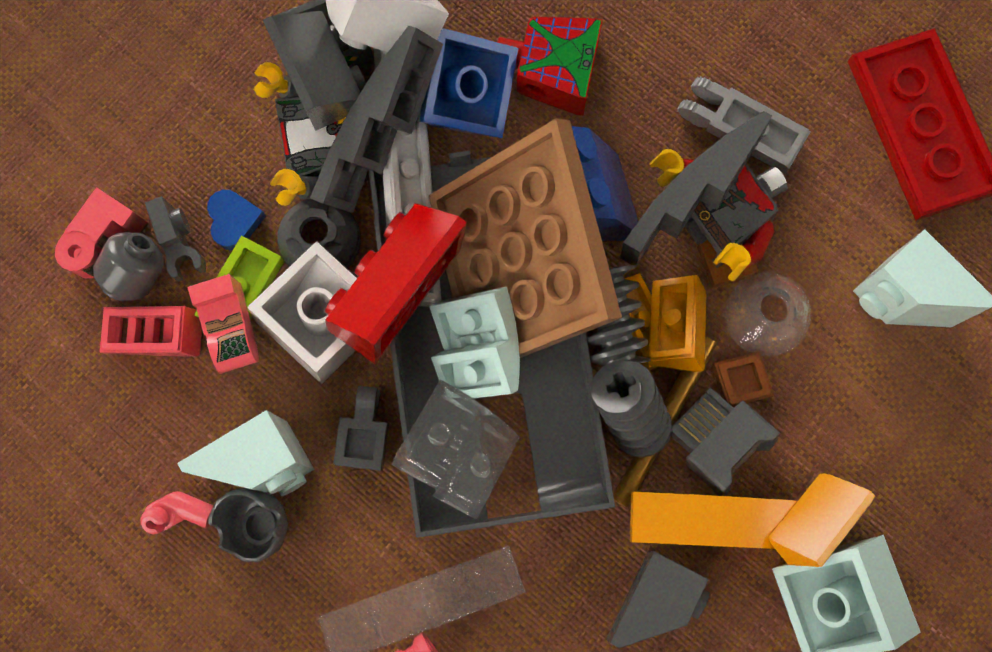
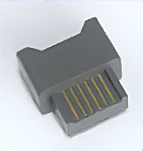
[671,387,780,496]

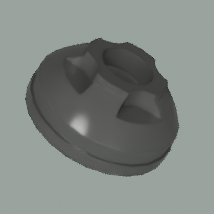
[278,199,361,269]

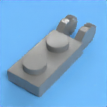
[677,76,811,174]

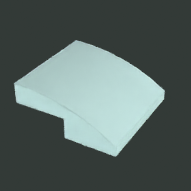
[429,287,520,401]

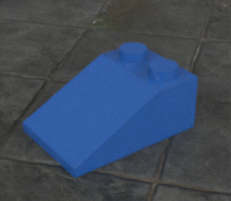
[572,126,638,241]

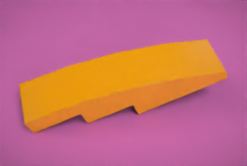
[630,492,797,549]

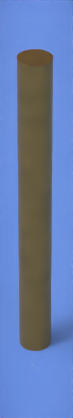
[613,336,717,508]

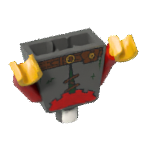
[649,149,788,281]

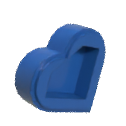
[207,190,266,250]

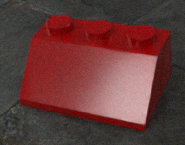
[324,203,467,364]

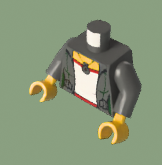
[254,62,346,206]

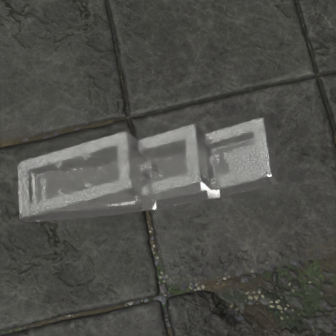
[317,546,526,652]

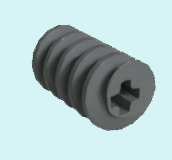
[586,265,651,367]
[590,360,672,458]

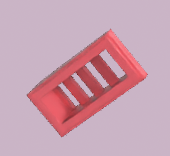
[100,306,202,356]

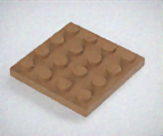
[429,118,622,358]

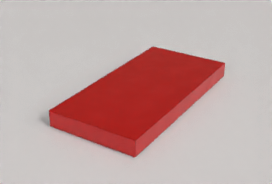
[847,28,992,221]

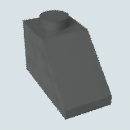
[606,551,710,648]

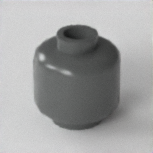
[93,232,164,301]

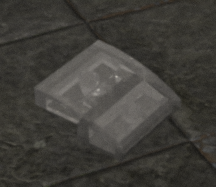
[392,379,520,520]

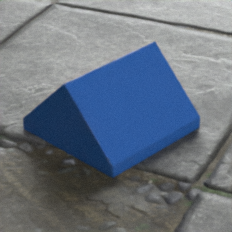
[419,28,519,138]

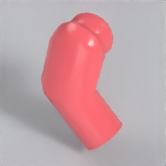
[140,491,214,535]

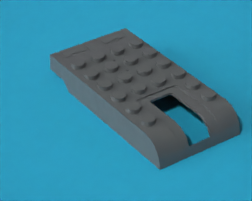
[368,151,615,538]

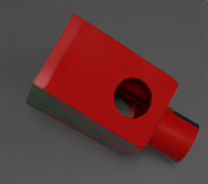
[497,17,603,116]

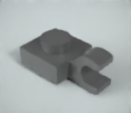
[145,196,206,282]
[333,386,389,471]

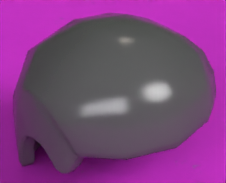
[208,488,288,562]

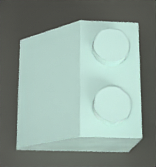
[853,230,992,327]
[177,410,314,496]
[772,535,921,652]

